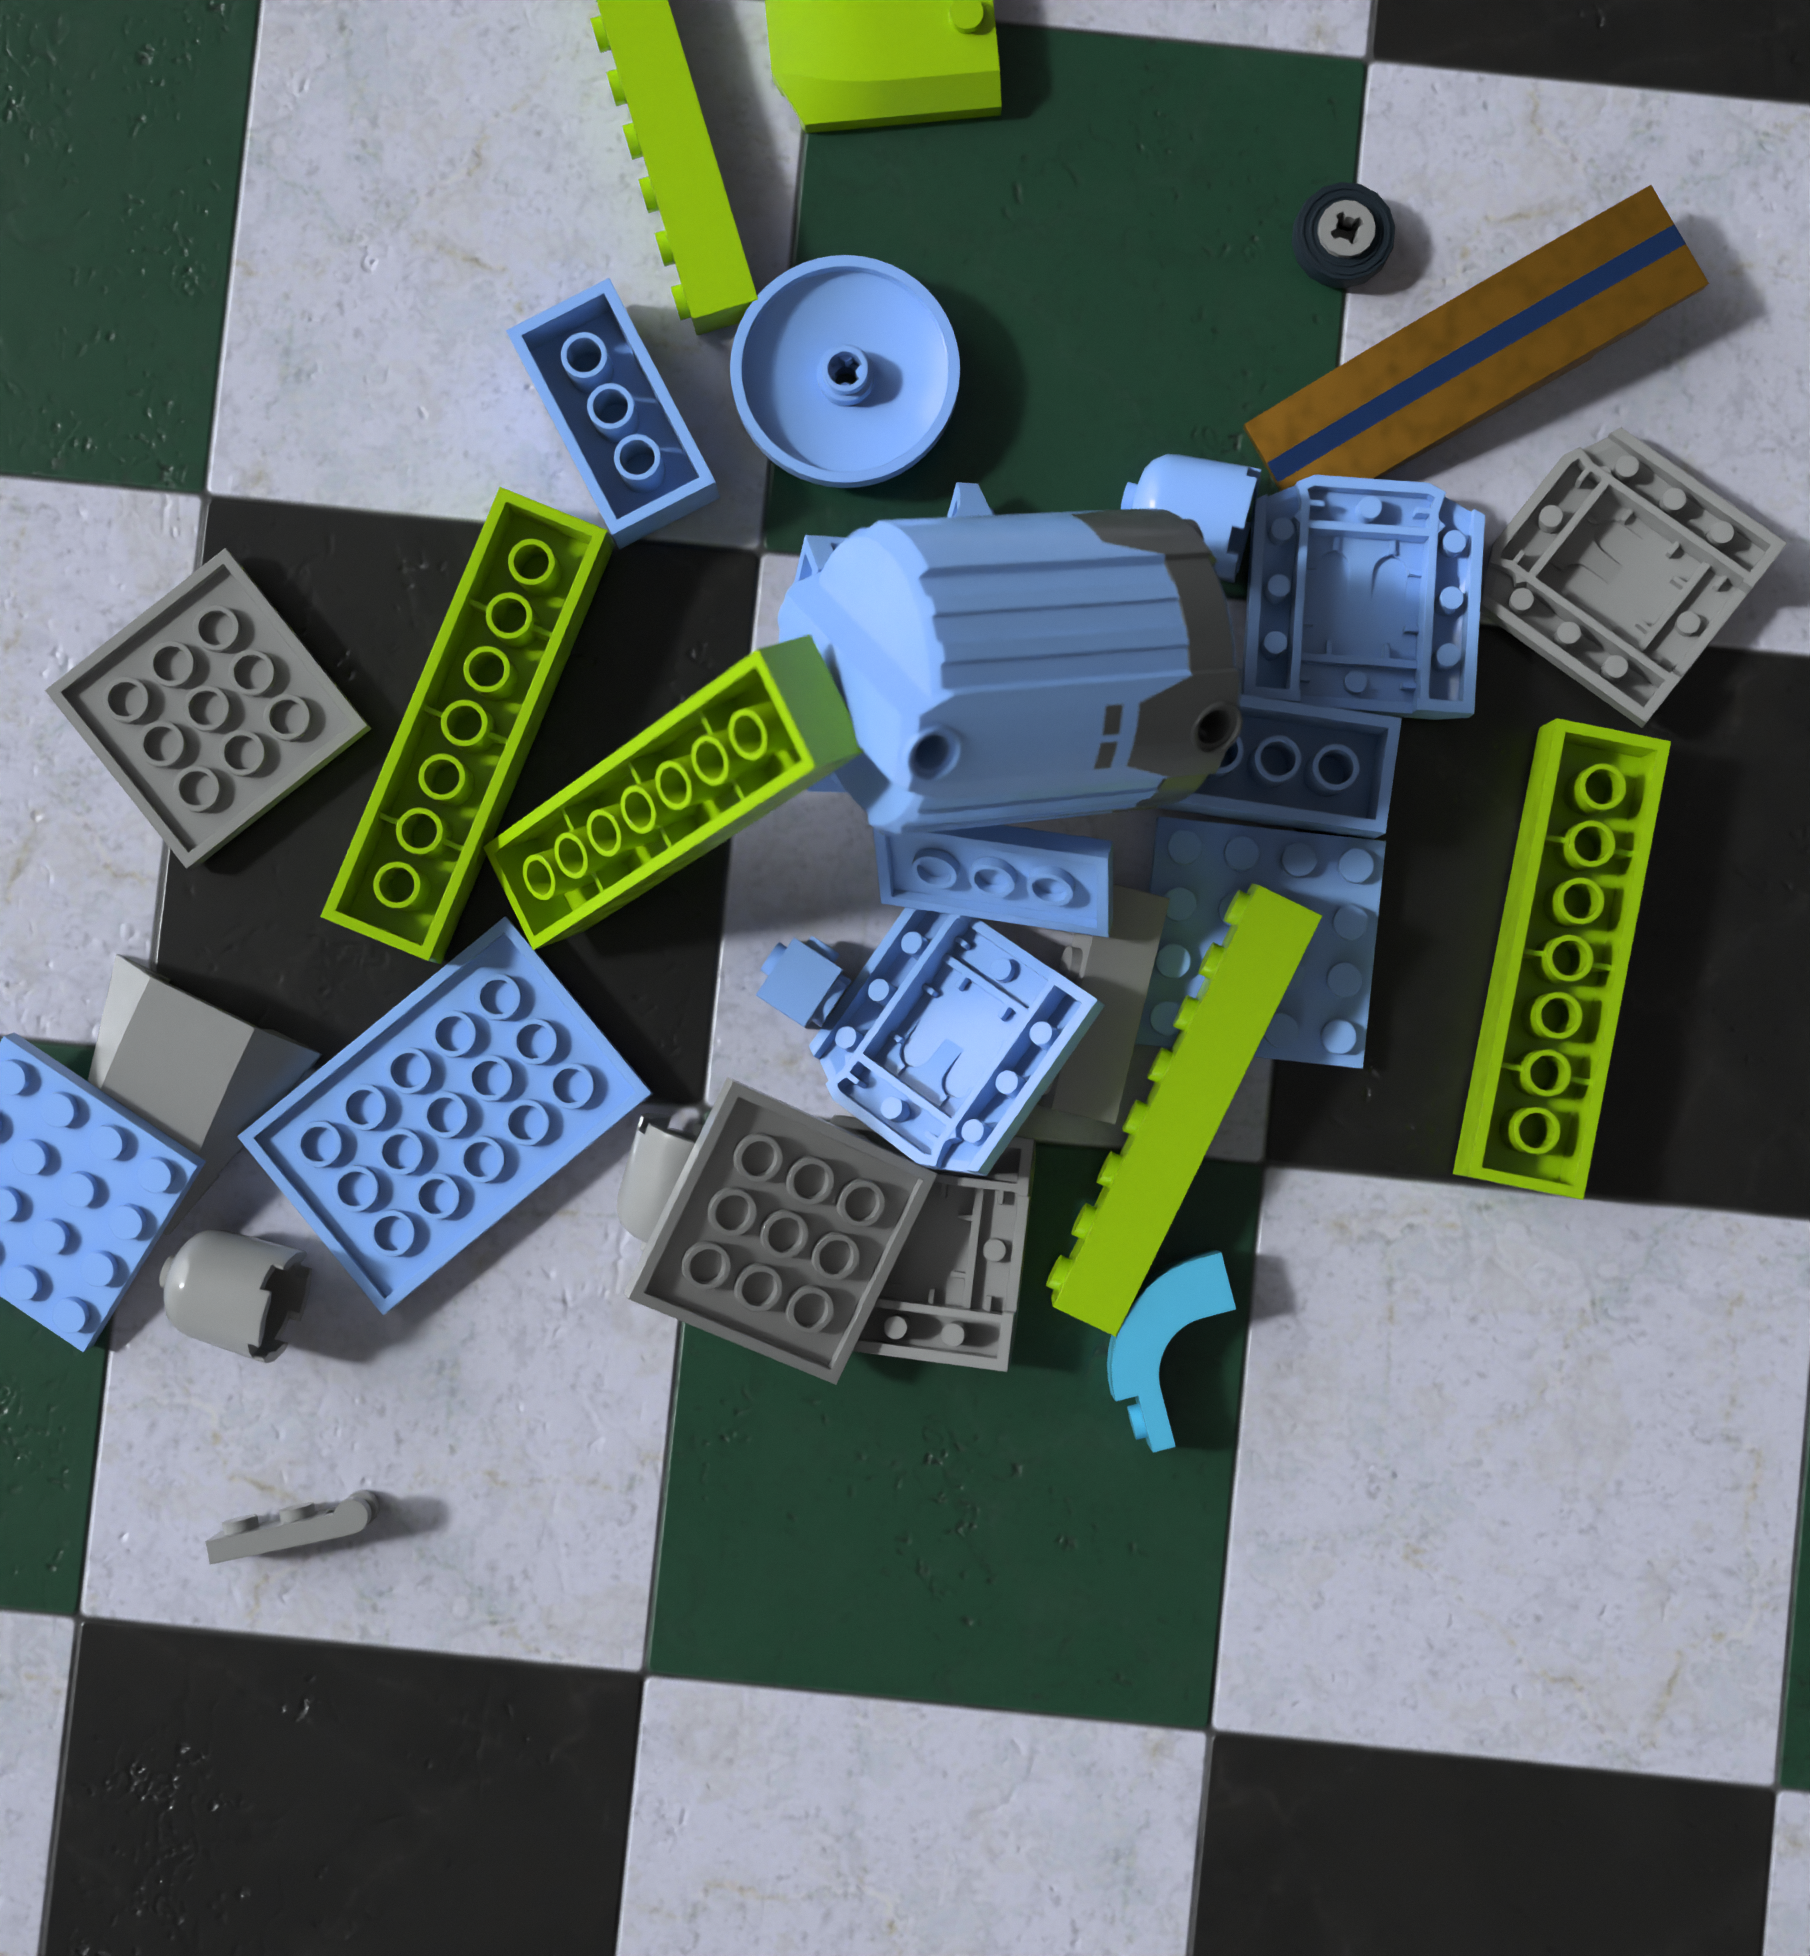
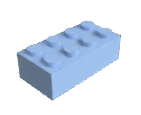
[506,278,720,549]
[1157,694,1402,840]

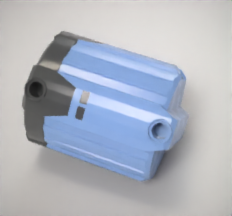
[778,508,1242,837]

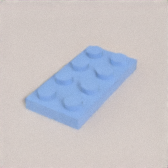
[873,825,1113,938]

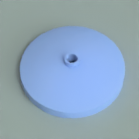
[730,255,960,488]

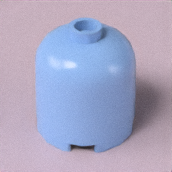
[1121,454,1262,583]

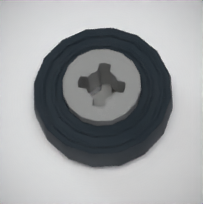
[1292,182,1395,289]

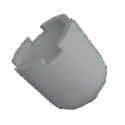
[616,1113,704,1251]
[159,1230,312,1363]

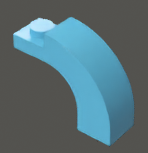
[1107,1249,1236,1453]

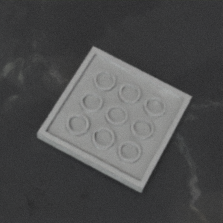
[45,548,372,871]
[624,1077,938,1385]

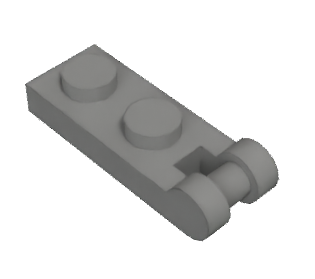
[205,1490,380,1564]

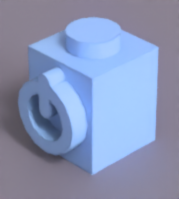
[756,936,852,1028]

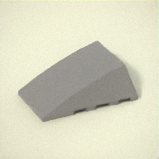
[88,954,323,1235]

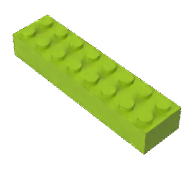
[320,487,615,964]
[483,634,864,950]
[1453,718,1671,1200]

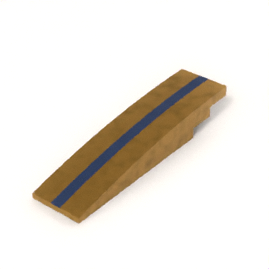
[1243,185,1709,491]

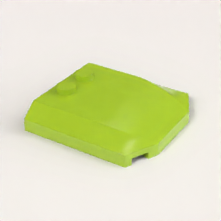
[765,0,1002,133]

